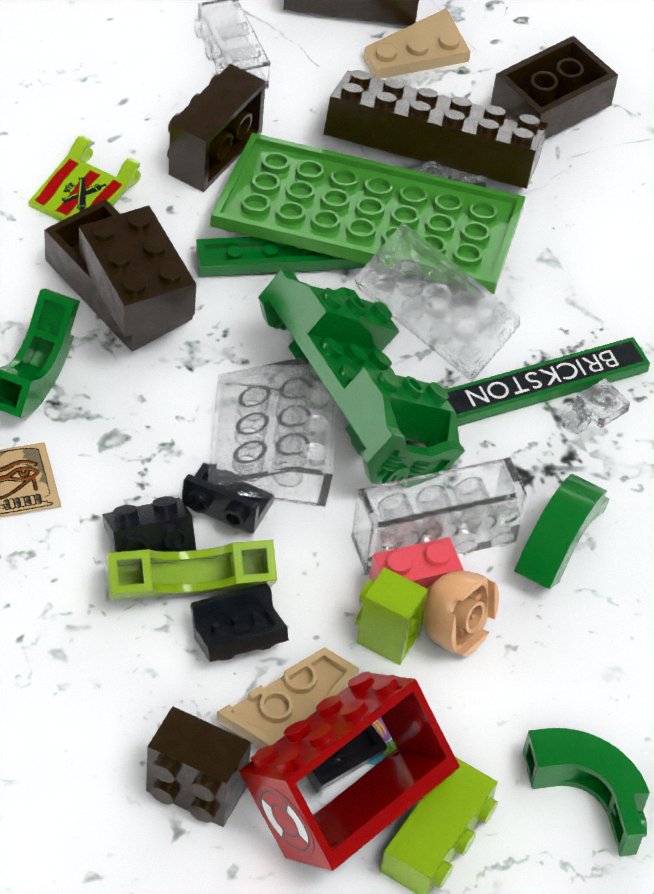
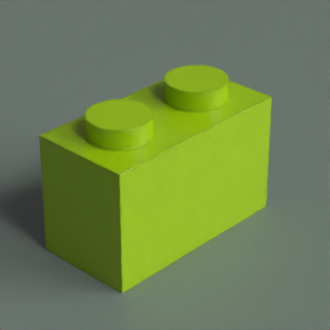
[355,567,428,665]

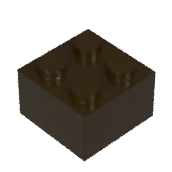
[146,706,251,827]

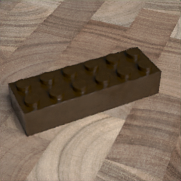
[323,70,548,189]

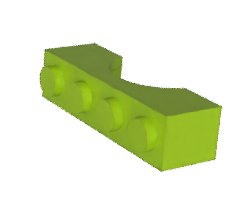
[106,539,277,601]

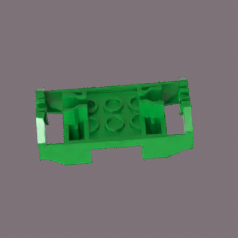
[258,270,465,490]

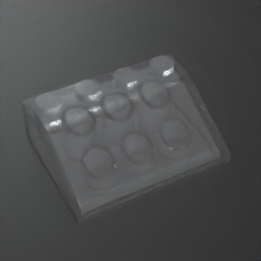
[208,358,336,507]

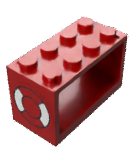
[239,671,460,871]

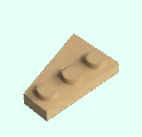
[364,8,471,79]
[216,647,359,749]

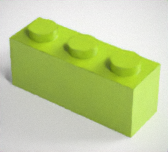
[380,757,498,894]

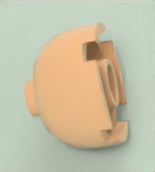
[422,570,499,656]

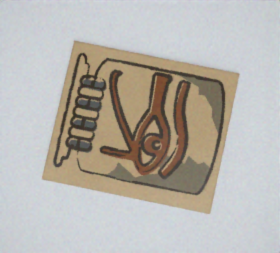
[0,442,62,518]

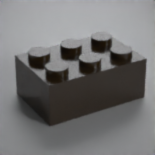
[491,35,618,140]
[167,63,266,193]
[79,205,196,337]

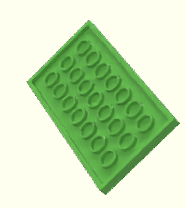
[210,133,526,294]

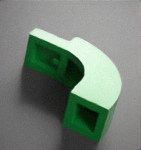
[0,288,80,418]
[514,474,610,589]
[522,728,650,857]

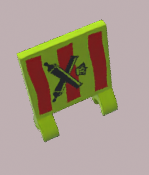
[28,135,141,221]

